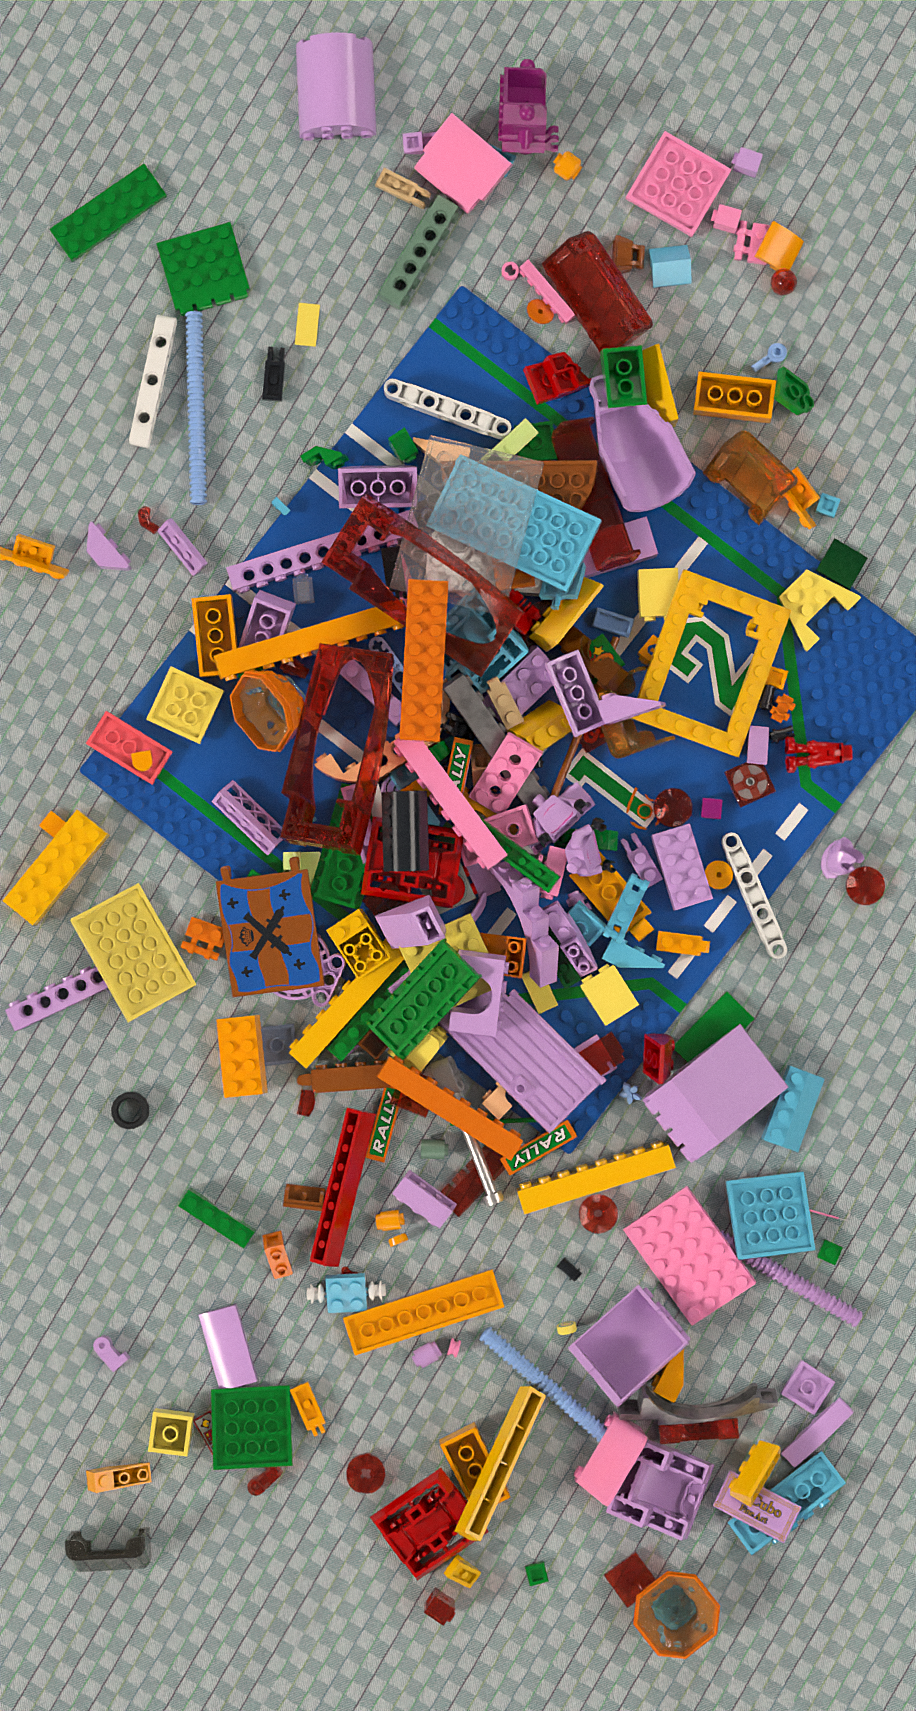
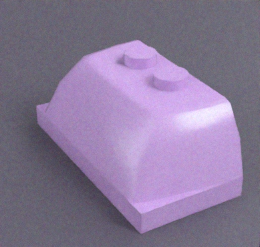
[338,465,418,508]

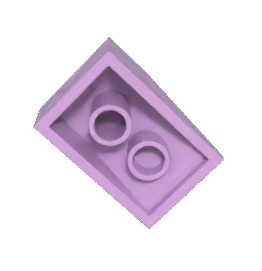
[238,590,296,648]
[597,693,666,725]

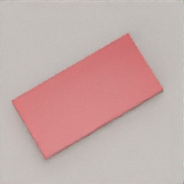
[86,711,173,785]

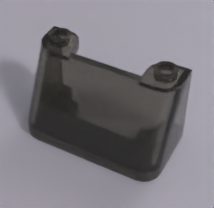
[65,1527,151,1572]

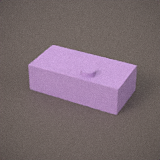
[582,516,658,578]

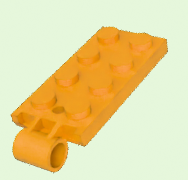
[569,851,654,942]

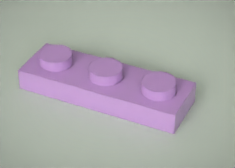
[158,518,207,576]

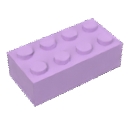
[482,644,553,728]
[651,824,713,910]

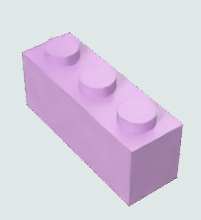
[392,1170,457,1228]

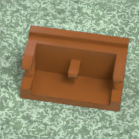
[283,1184,325,1211]

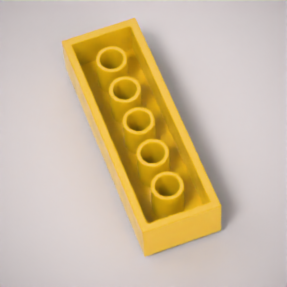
[2,810,110,926]

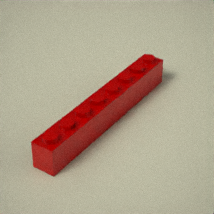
[309,1107,376,1267]

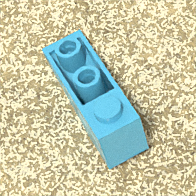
[601,938,665,968]

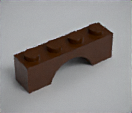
[558,625,629,692]

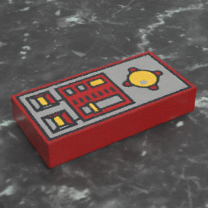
[193,1410,213,1455]

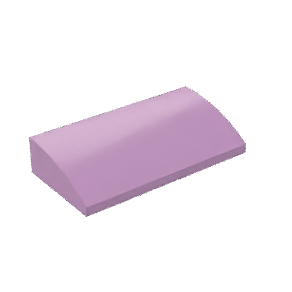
[199,1303,258,1389]

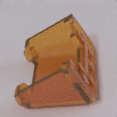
[703,430,798,525]

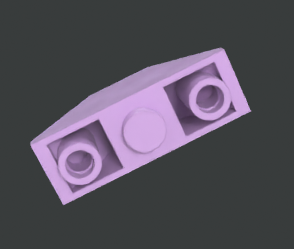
[87,522,132,571]

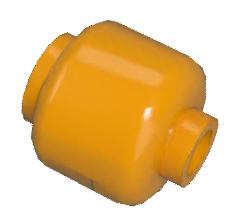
[553,151,582,181]

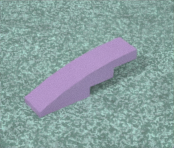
[781,1397,854,1468]

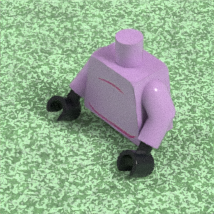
[532,795,589,848]
[565,817,617,877]

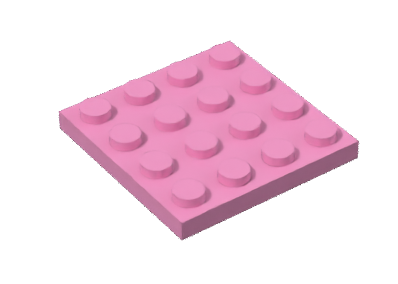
[625,131,732,237]

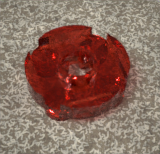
[346,1452,386,1494]

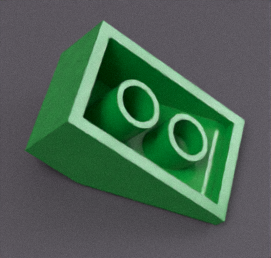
[600,345,647,408]

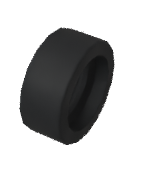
[111,1092,149,1129]

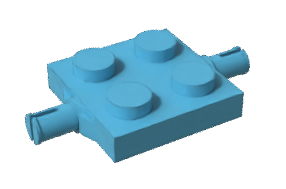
[539,562,586,610]

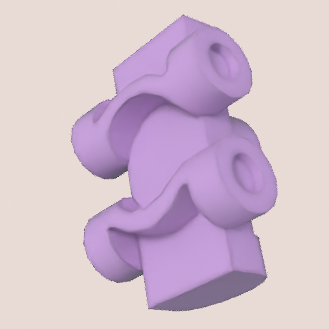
[566,890,592,910]

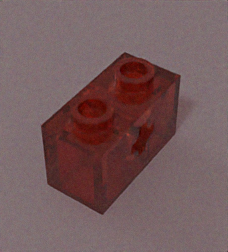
[424,1587,456,1626]

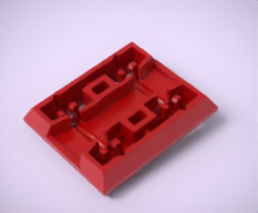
[361,816,464,908]
[370,1468,489,1581]

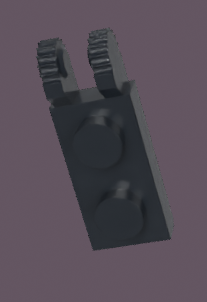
[262,346,285,402]
[440,712,475,741]

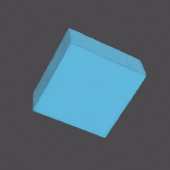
[815,493,841,518]

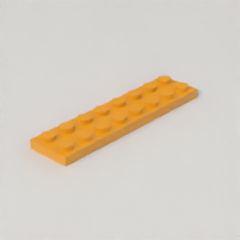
[343,1269,505,1356]

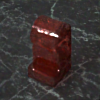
[247,1467,283,1496]

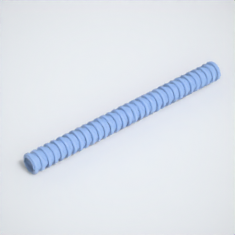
[185,311,207,505]
[479,1326,607,1442]

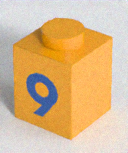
[637,634,658,666]

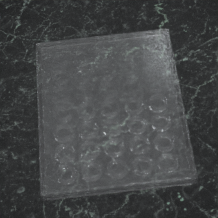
[389,435,544,616]

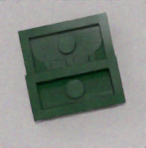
[815,538,868,590]

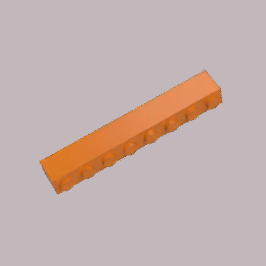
[377,1055,523,1161]

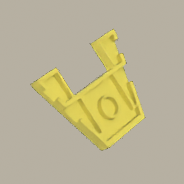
[779,570,861,652]

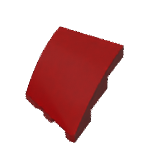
[523,351,592,405]

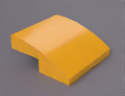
[754,221,804,276]

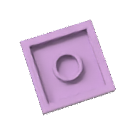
[780,1360,835,1415]

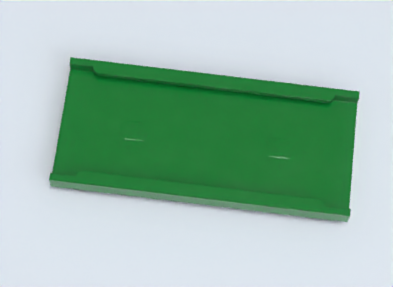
[311,783,382,909]
[366,938,482,1060]

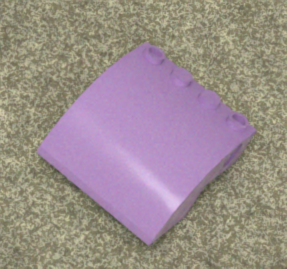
[606,1440,714,1541]

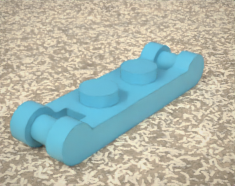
[603,873,650,944]

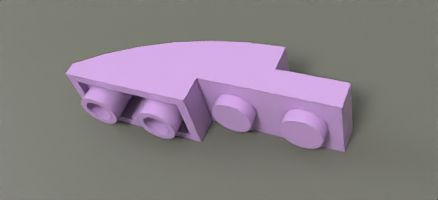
[542,900,598,977]

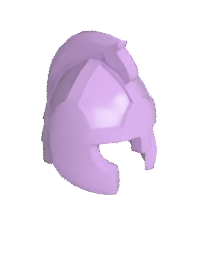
[821,837,865,879]

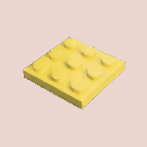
[146,667,225,744]

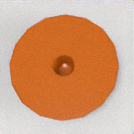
[527,299,554,324]

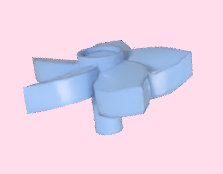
[619,1082,642,1105]

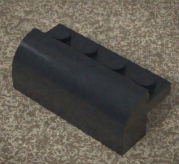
[381,791,429,872]

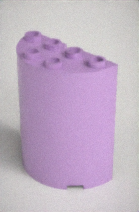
[296,32,376,141]
[568,1285,691,1407]

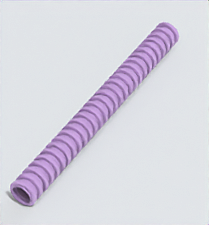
[717,1227,863,1327]

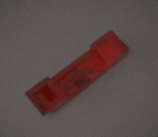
[659,1418,739,1445]

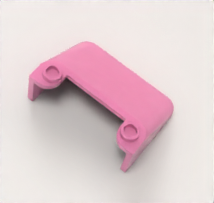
[573,1411,647,1506]

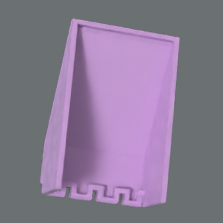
[643,1024,788,1163]

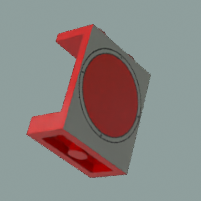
[420,863,478,915]

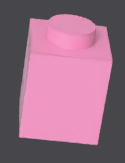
[711,204,742,234]

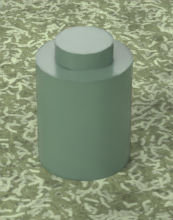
[421,1139,449,1159]

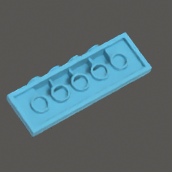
[727,1451,846,1555]

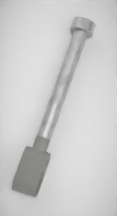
[431,1056,505,1206]

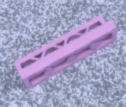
[212,780,289,856]

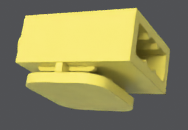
[637,568,679,622]
[580,964,639,1026]
[387,1026,449,1071]

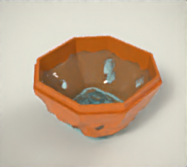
[230,670,307,752]
[633,1571,720,1659]

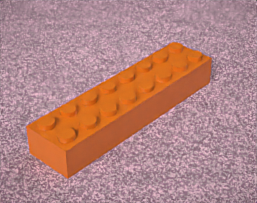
[400,579,449,743]

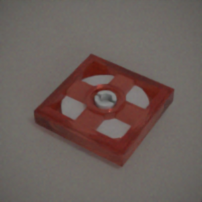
[724,762,776,808]

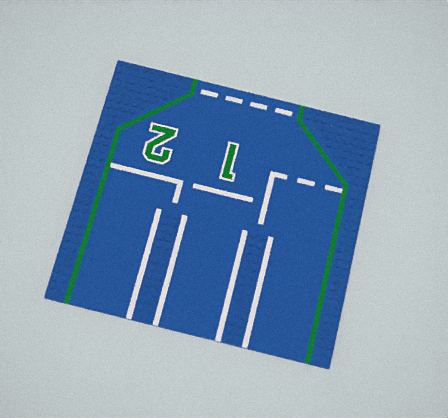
[80,286,916,1154]

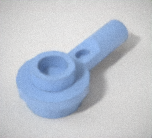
[751,343,787,372]

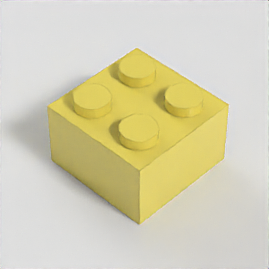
[148,1408,195,1456]

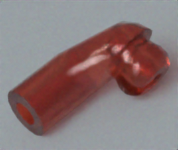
[137,506,159,535]

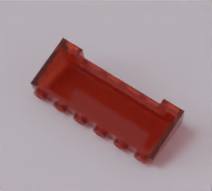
[542,231,653,353]

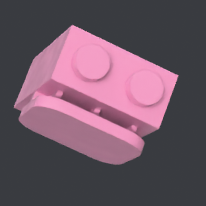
[538,846,567,900]

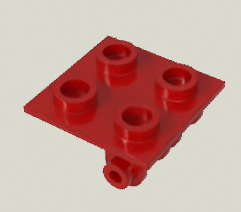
[495,589,542,635]

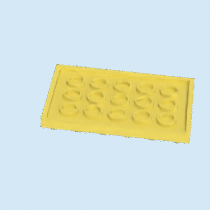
[70,883,197,1023]

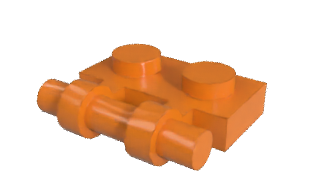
[180,917,224,961]

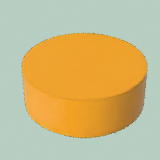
[388,1233,409,1247]

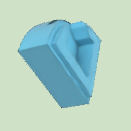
[271,497,291,515]

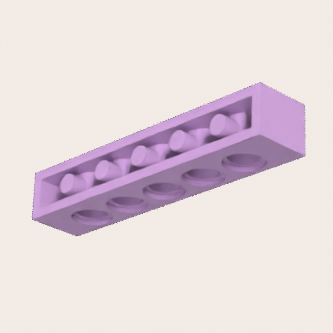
[5,966,108,1031]

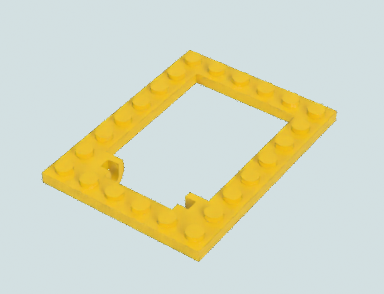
[632,569,791,758]

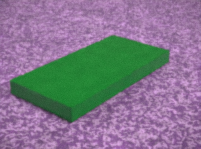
[674,991,755,1063]

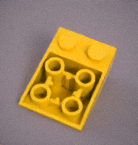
[326,908,391,980]

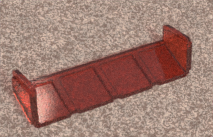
[551,417,641,572]

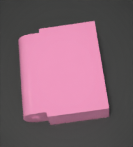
[414,113,513,214]

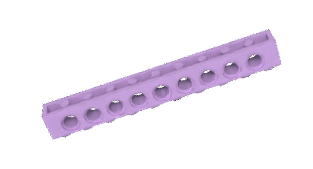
[226,509,420,594]

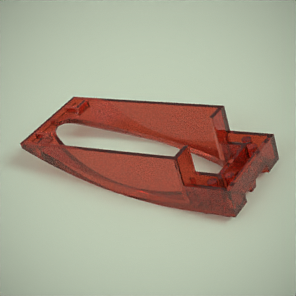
[321,494,524,677]
[280,643,394,856]

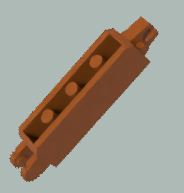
[296,1060,390,1093]

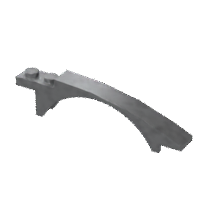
[617,1383,778,1425]

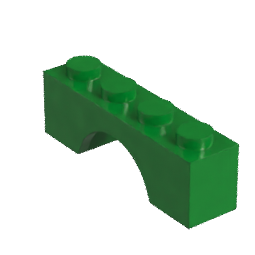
[178,1188,256,1249]

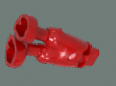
[785,736,853,773]

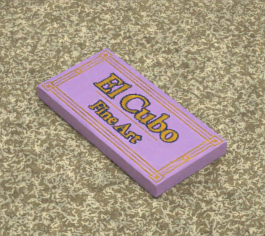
[713,1470,802,1543]

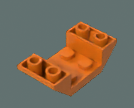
[479,932,527,978]

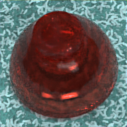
[770,268,797,296]

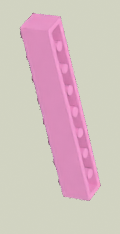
[393,737,508,871]

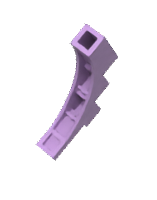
[491,861,559,988]

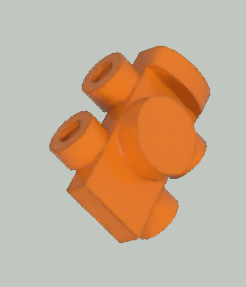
[770,694,796,723]

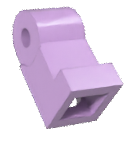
[93,1335,130,1372]

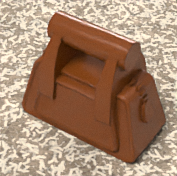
[611,235,645,275]

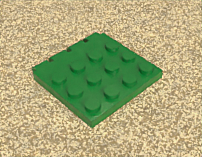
[156,222,250,316]

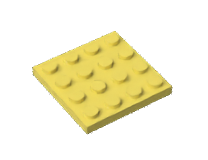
[399,913,492,1007]

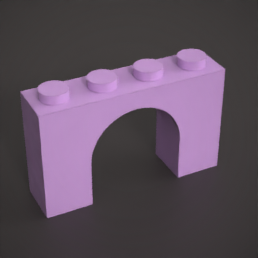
[449,949,509,1037]

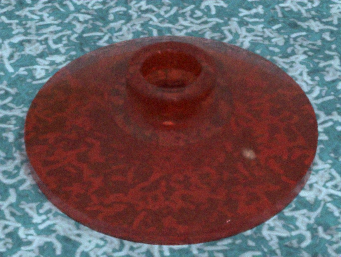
[579,1194,618,1234]

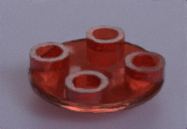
[653,788,692,827]
[846,866,885,905]

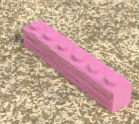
[519,259,575,324]

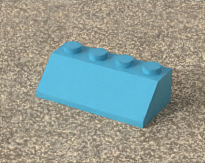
[761,1065,825,1152]

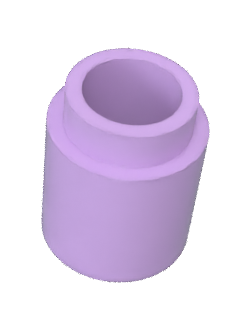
[412,1341,442,1368]

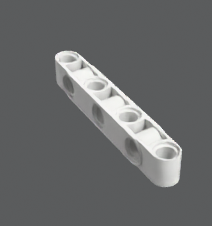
[129,314,177,448]
[384,379,511,440]
[721,833,787,959]

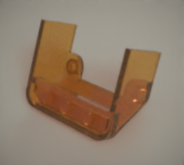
[593,666,675,759]

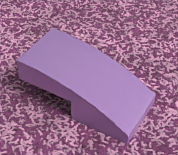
[403,131,436,154]

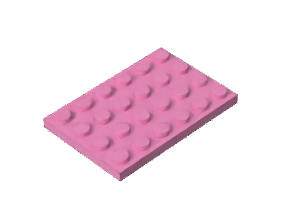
[623,1186,756,1326]

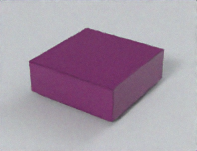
[701,798,722,819]

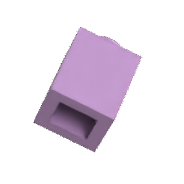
[732,147,763,178]

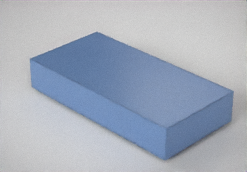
[591,607,635,638]

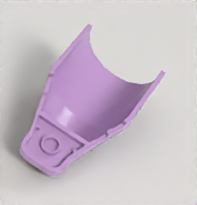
[589,375,696,512]

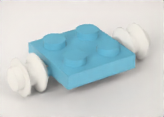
[307,1273,386,1313]

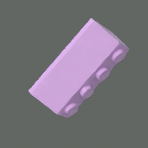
[545,650,604,737]

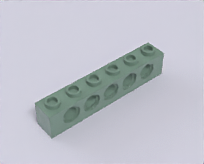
[379,195,460,310]

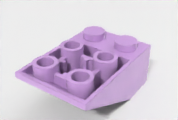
[375,895,446,949]

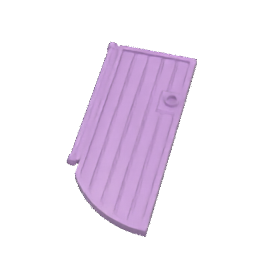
[438,989,607,1134]

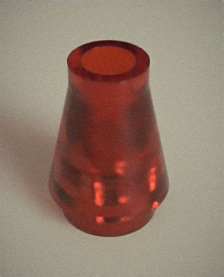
[279,657,310,679]

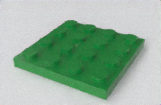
[211,1385,293,1470]

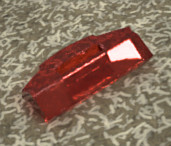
[297,1089,315,1117]

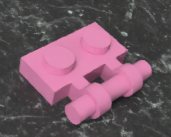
[733,220,770,265]

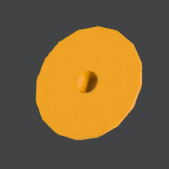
[705,860,733,889]

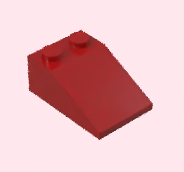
[642,1034,675,1084]

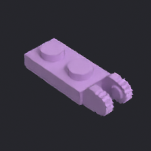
[620,832,663,887]

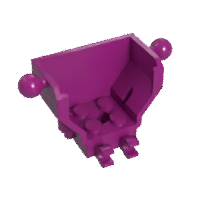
[498,59,559,155]

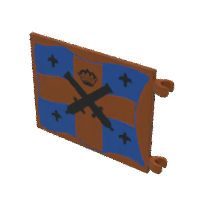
[215,856,325,997]

